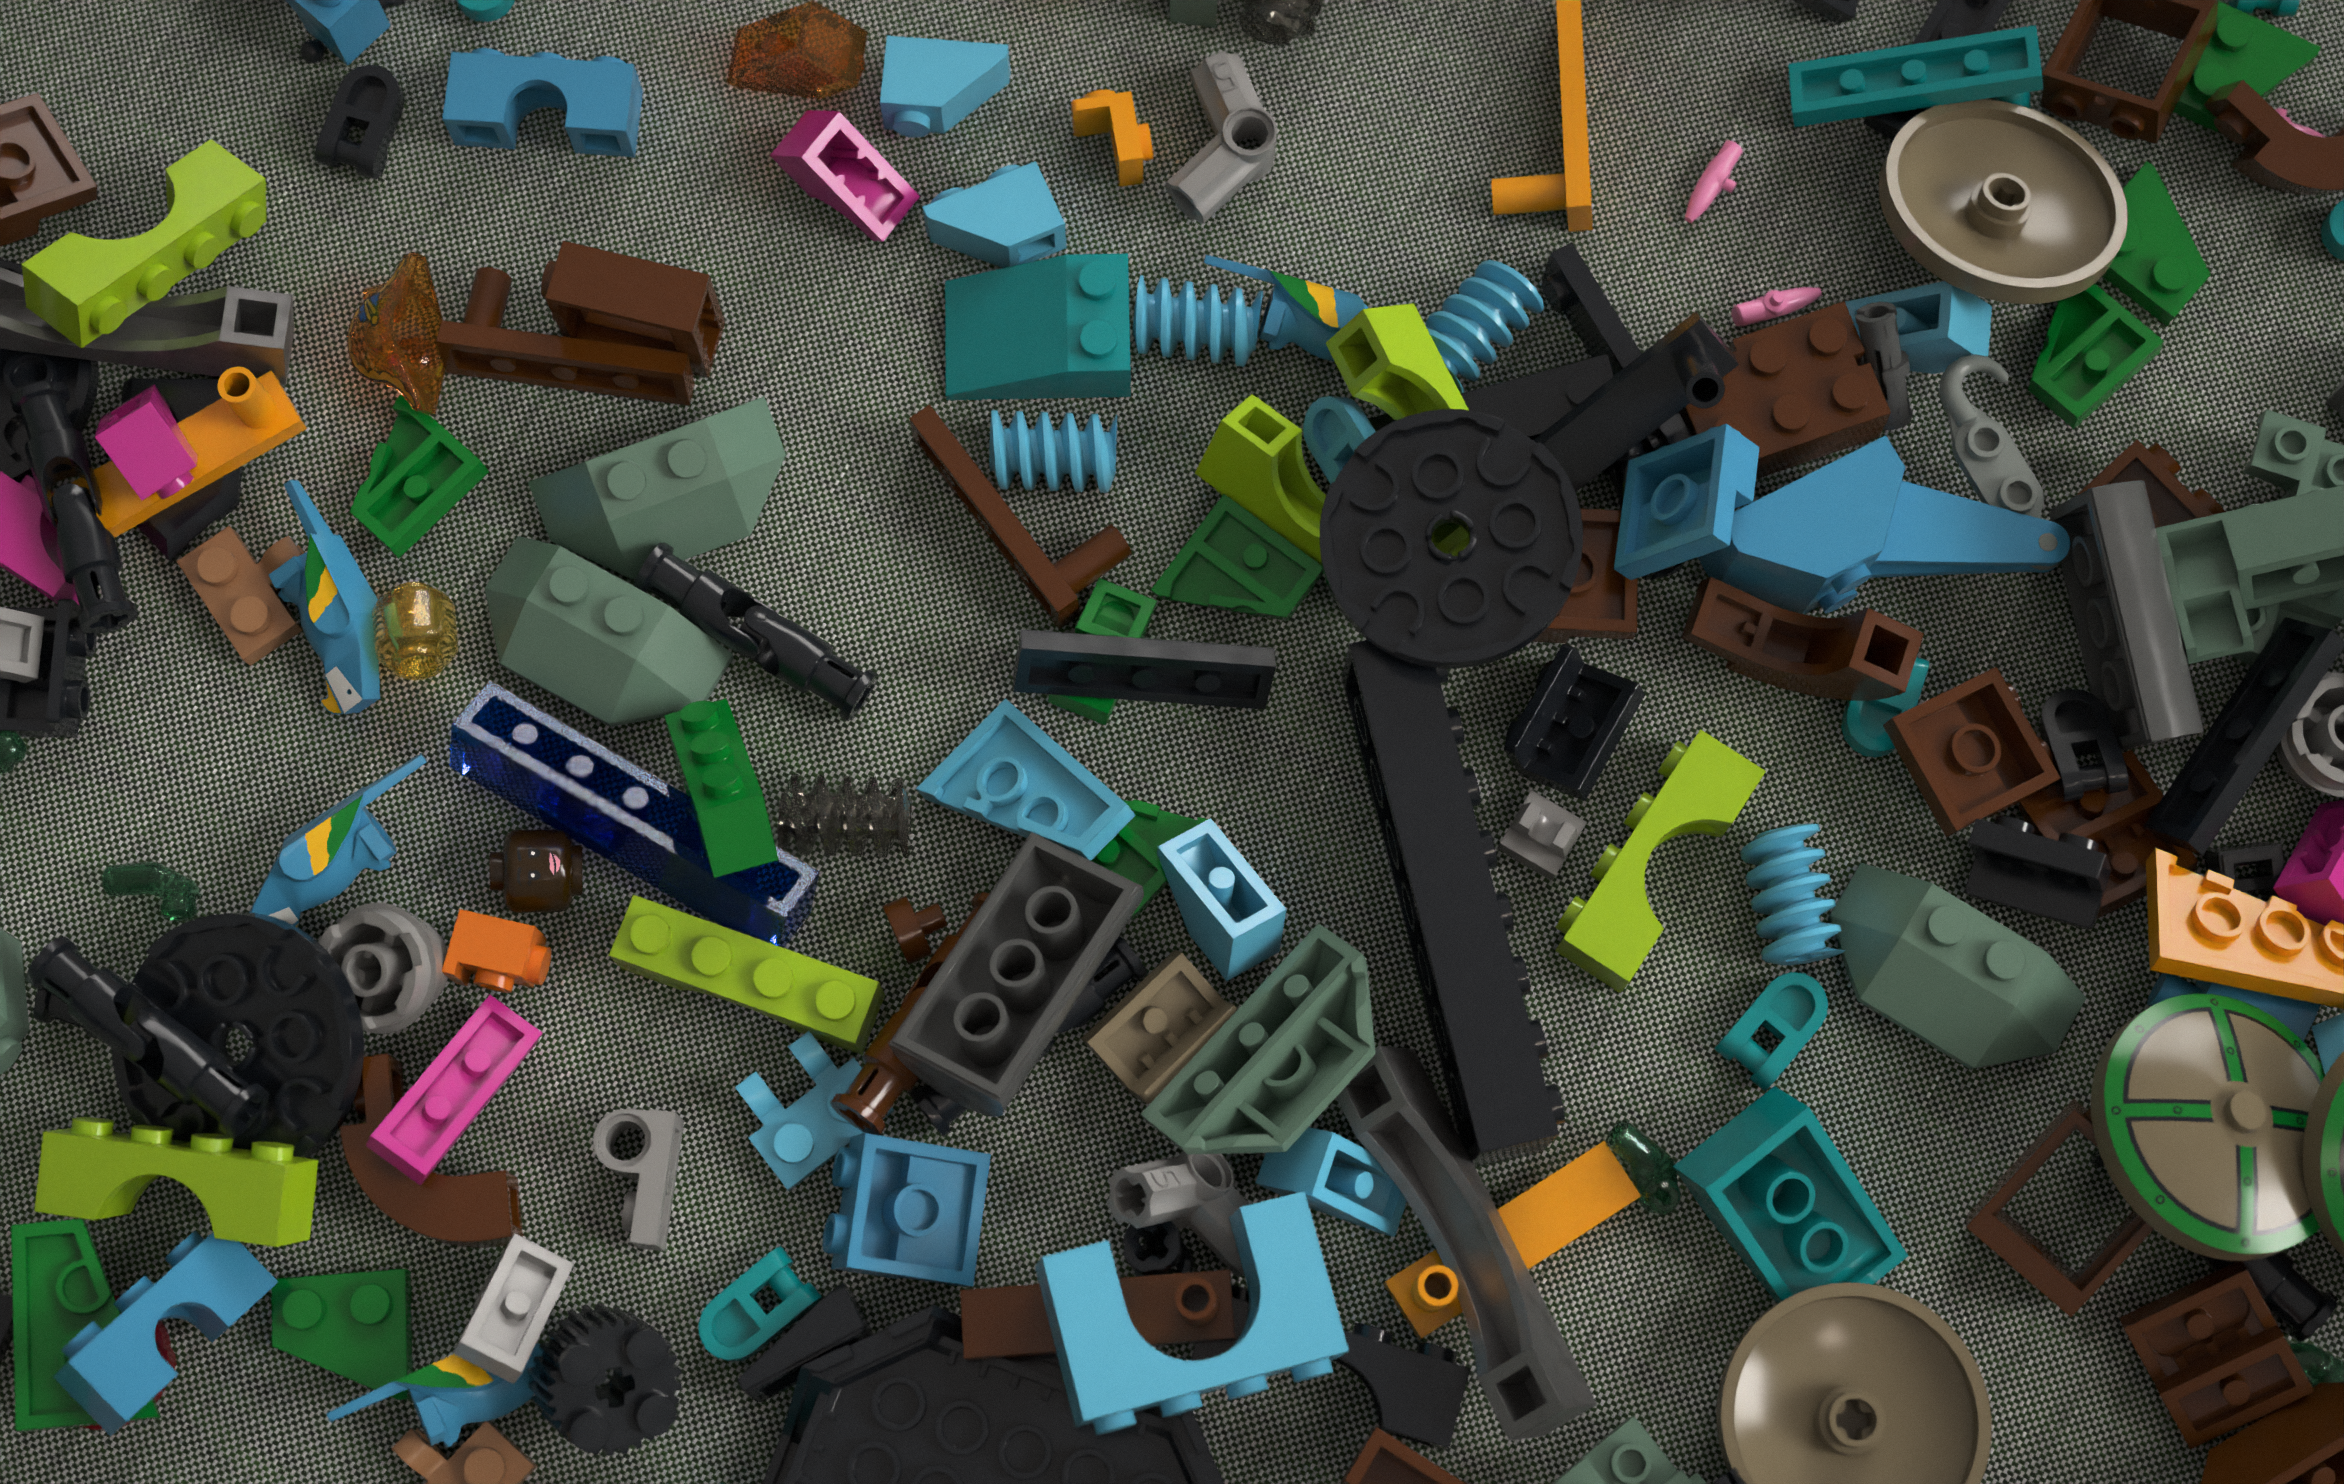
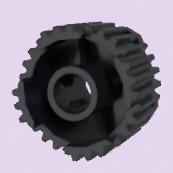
[528,1303,682,1456]

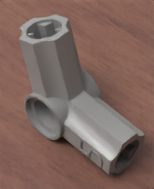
[1166,51,1277,224]
[1106,1152,1250,1277]

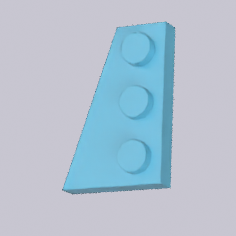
[916,698,1135,861]

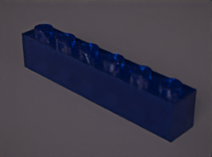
[450,681,820,948]

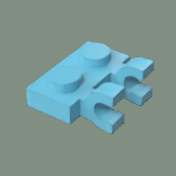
[735,1031,894,1191]

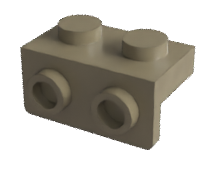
[1081,950,1238,1104]

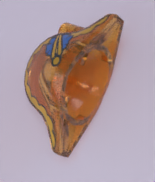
[347,252,445,415]

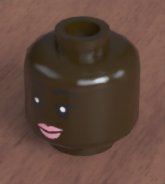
[490,829,583,913]

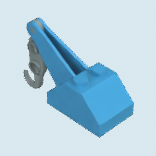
[1698,354,2070,614]

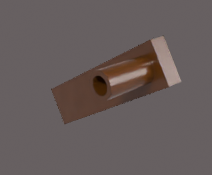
[436,267,695,406]
[909,404,1132,630]
[960,1269,1236,1360]

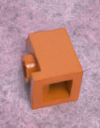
[442,909,551,993]

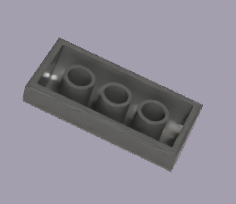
[2049,480,2204,751]
[889,832,1144,1117]

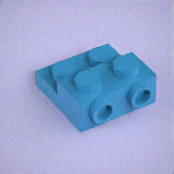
[1614,423,1760,580]
[822,1133,991,1287]

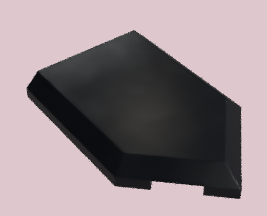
[121,378,243,563]

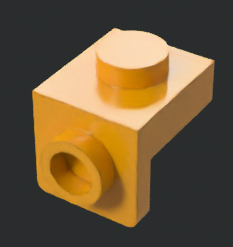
[1071,89,1153,187]

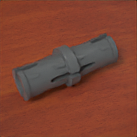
[1855,302,1913,430]

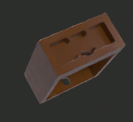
[2041,0,2218,144]
[541,241,725,378]
[1966,1098,2154,1317]

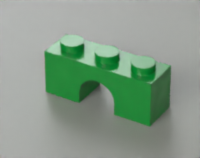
[664,698,779,878]

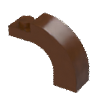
[2204,80,2344,195]
[1681,577,1924,701]
[339,1054,523,1248]

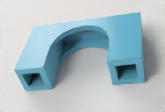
[1035,1191,1349,1435]

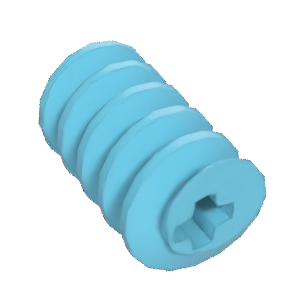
[1426,260,1544,394]
[1133,275,1263,367]
[989,410,1117,493]
[1740,823,1845,965]

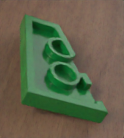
[11,1219,162,1433]

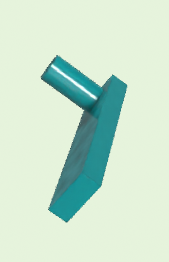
[1788,25,2043,127]

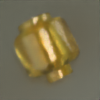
[372,582,458,680]

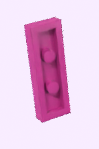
[366,995,542,1185]

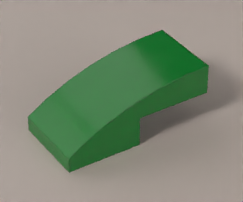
[1048,578,1157,725]

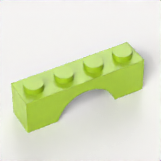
[21,139,267,349]
[1326,303,1470,556]
[1195,394,1326,565]
[1555,729,1766,993]
[609,895,885,1055]
[34,1117,319,1247]

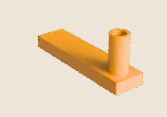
[1491,0,1593,232]
[50,366,307,538]
[1383,1140,1641,1340]

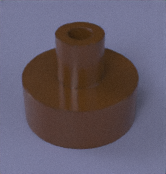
[882,896,948,965]

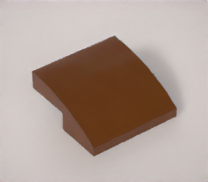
[2018,750,2198,919]
[2119,1261,2315,1450]

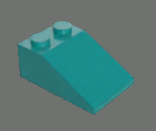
[945,253,1131,400]
[1673,1086,1908,1303]

